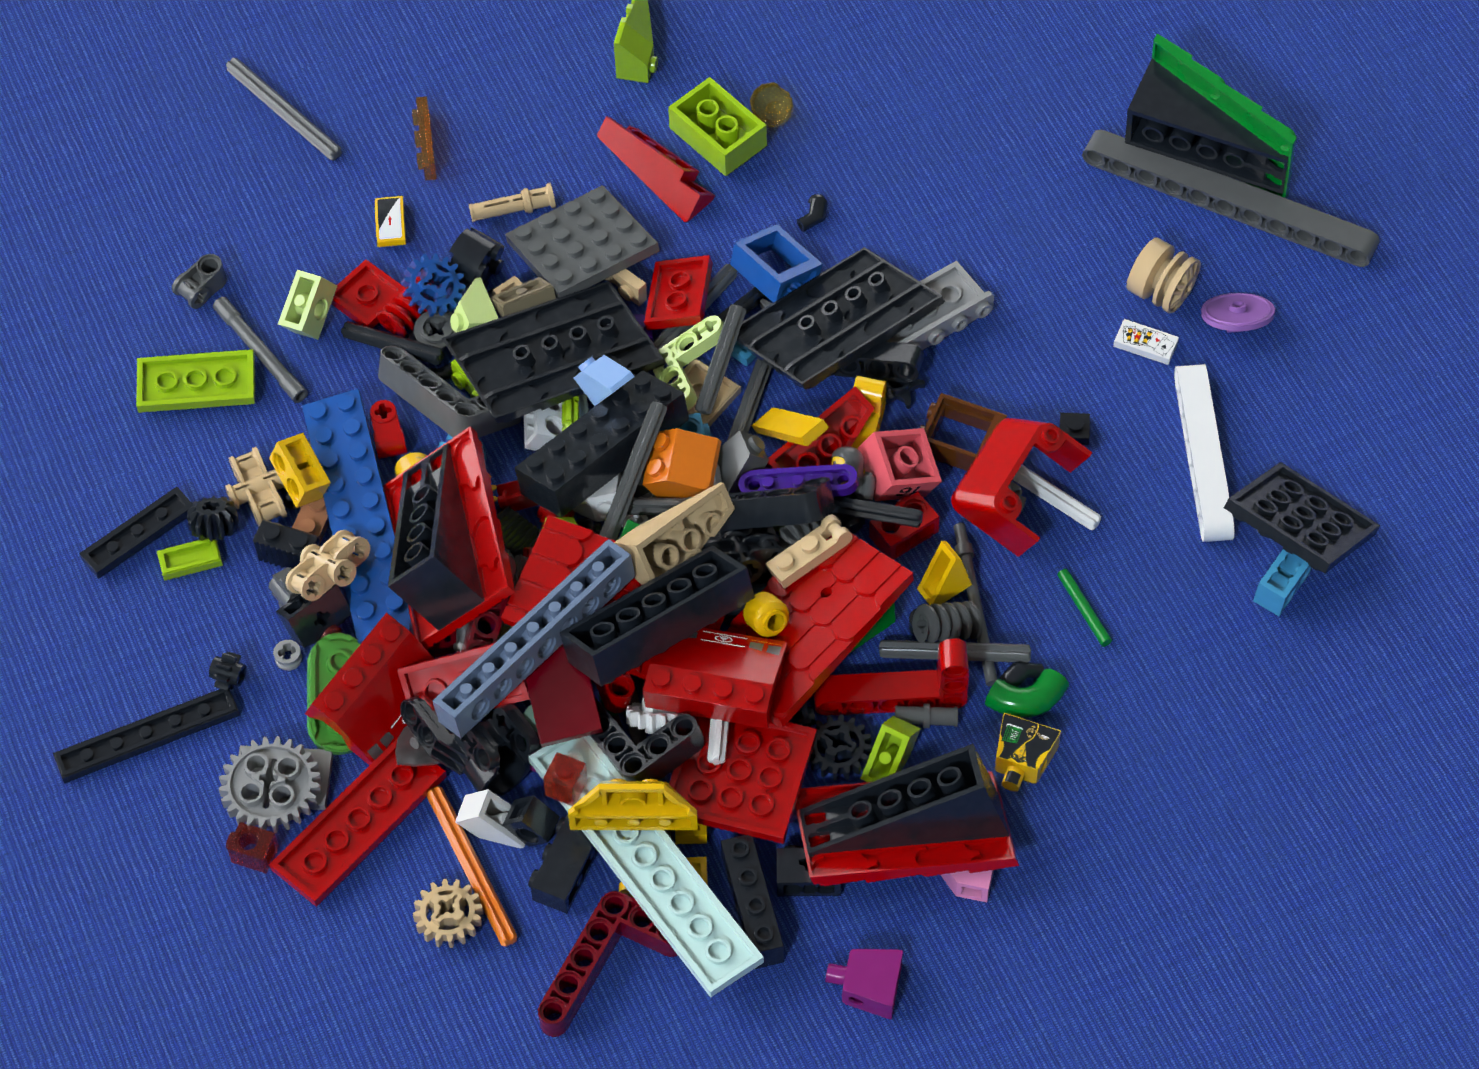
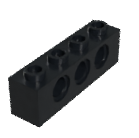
[721,835,784,970]

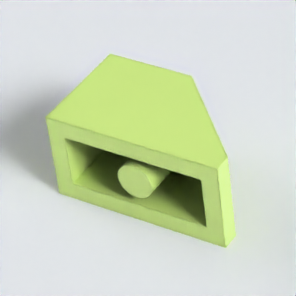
[450,277,498,333]

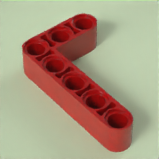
[814,638,969,716]

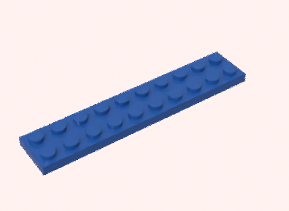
[302,389,419,644]

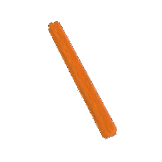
[427,786,517,947]

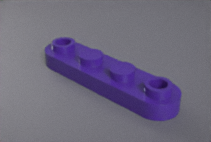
[738,464,859,497]

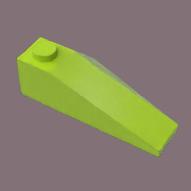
[614,0,658,83]

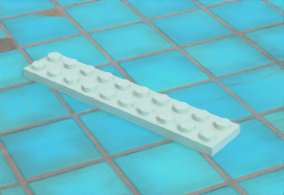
[529,735,764,997]

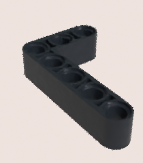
[590,697,705,781]

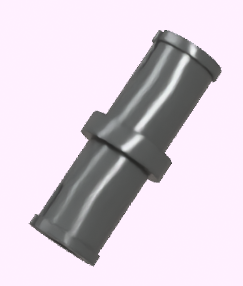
[895,704,958,728]

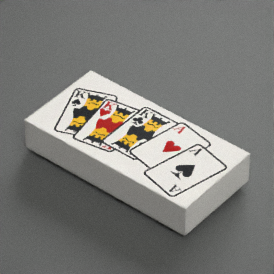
[1113,319,1179,365]

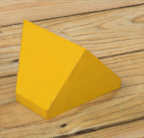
[917,541,972,605]

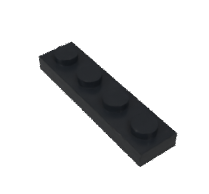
[79,487,192,579]

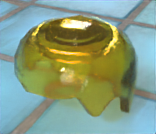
[750,82,794,128]

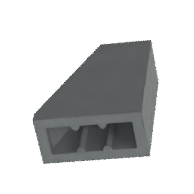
[717,431,769,494]

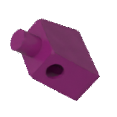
[825,949,903,1019]

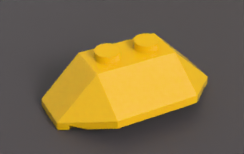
[568,779,698,830]

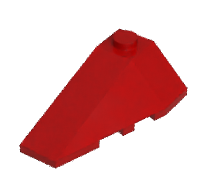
[764,386,875,469]

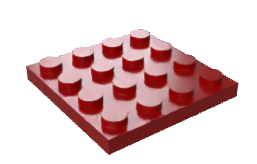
[669,715,817,844]

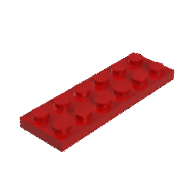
[269,738,447,907]

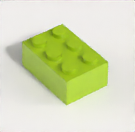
[668,77,767,176]

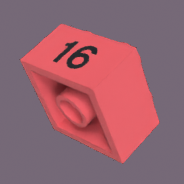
[858,428,942,501]

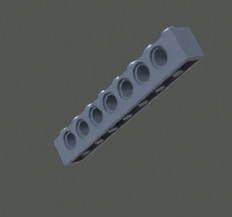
[433,539,635,738]

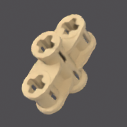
[225,447,287,527]
[285,530,370,601]

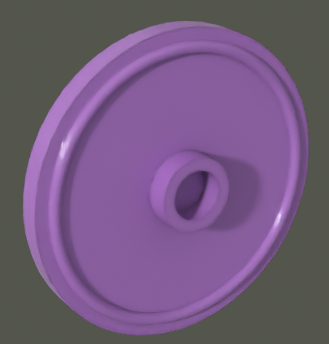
[1201,293,1275,333]

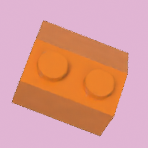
[642,428,721,498]

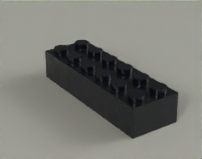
[514,371,689,518]
[560,545,755,687]

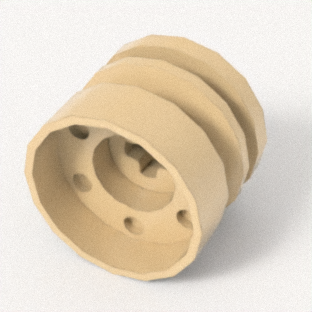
[1126,237,1201,314]

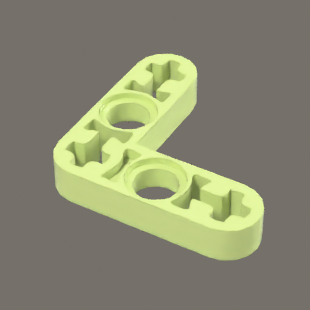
[653,315,724,410]

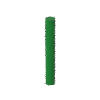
[1057,569,1112,647]

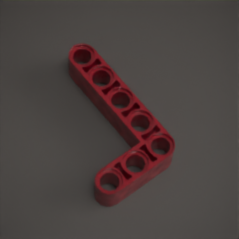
[538,891,678,1037]

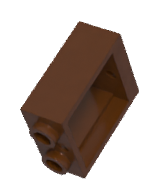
[920,393,1007,471]

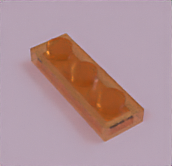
[412,96,437,181]

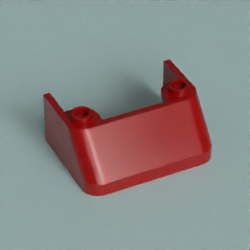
[951,418,1092,557]

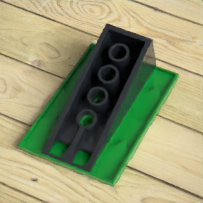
[1125,34,1297,199]

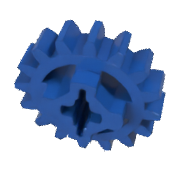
[401,253,466,317]

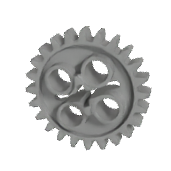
[219,736,322,834]

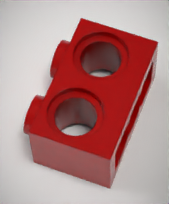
[869,492,940,560]

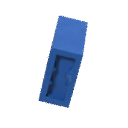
[730,224,822,303]

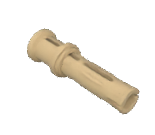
[468,183,556,222]

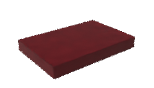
[526,646,603,747]

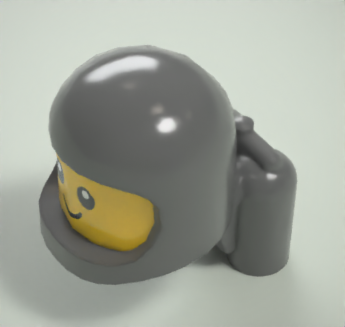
[831,446,876,501]

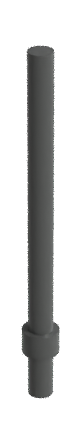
[953,523,997,686]

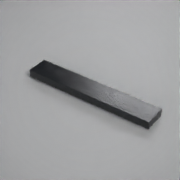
[53,689,240,783]

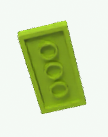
[136,349,255,413]

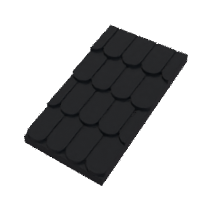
[736,247,945,390]
[442,281,666,423]

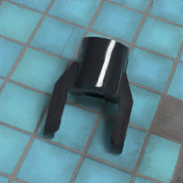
[400,696,540,797]

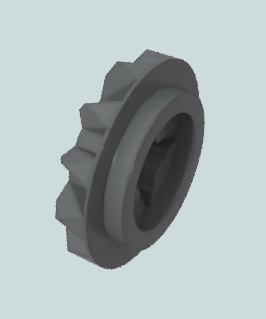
[414,311,456,350]

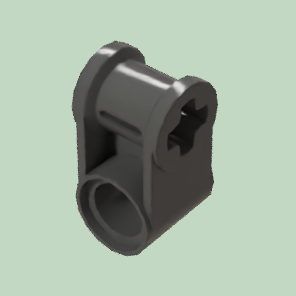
[172,254,227,309]

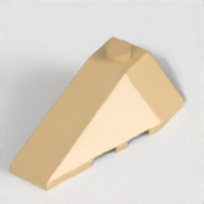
[614,482,735,585]

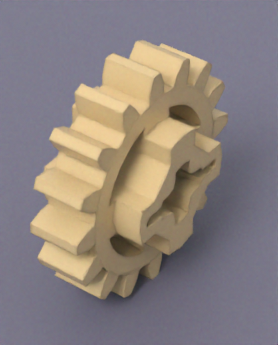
[413,879,483,948]

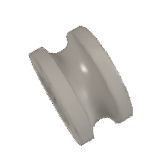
[273,640,302,671]

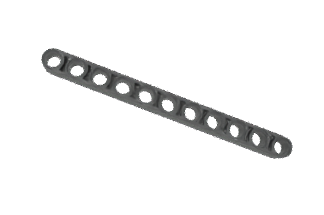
[1082,130,1380,267]

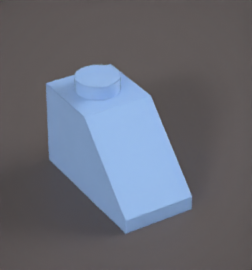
[573,355,635,406]

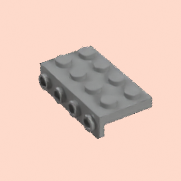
[886,260,994,350]

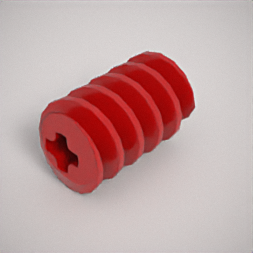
[376,276,431,337]

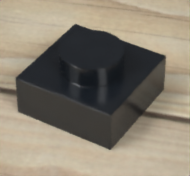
[1059,412,1090,445]

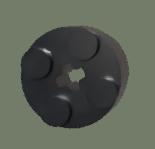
[448,227,505,290]

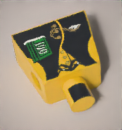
[995,713,1061,791]

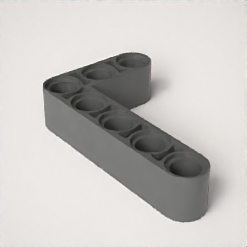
[378,346,522,438]

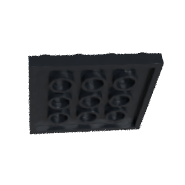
[1224,462,1380,573]

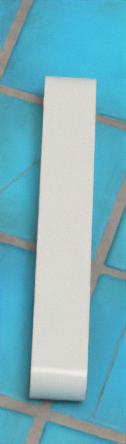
[1174,364,1234,542]

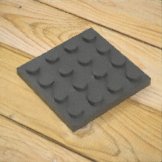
[505,185,660,298]

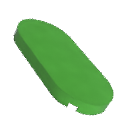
[307,633,360,755]

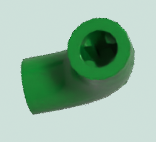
[985,669,1069,718]

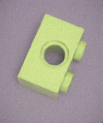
[278,270,337,340]

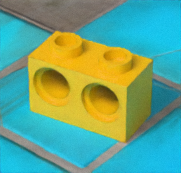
[269,433,331,508]

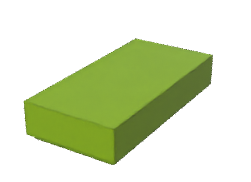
[157,539,223,581]

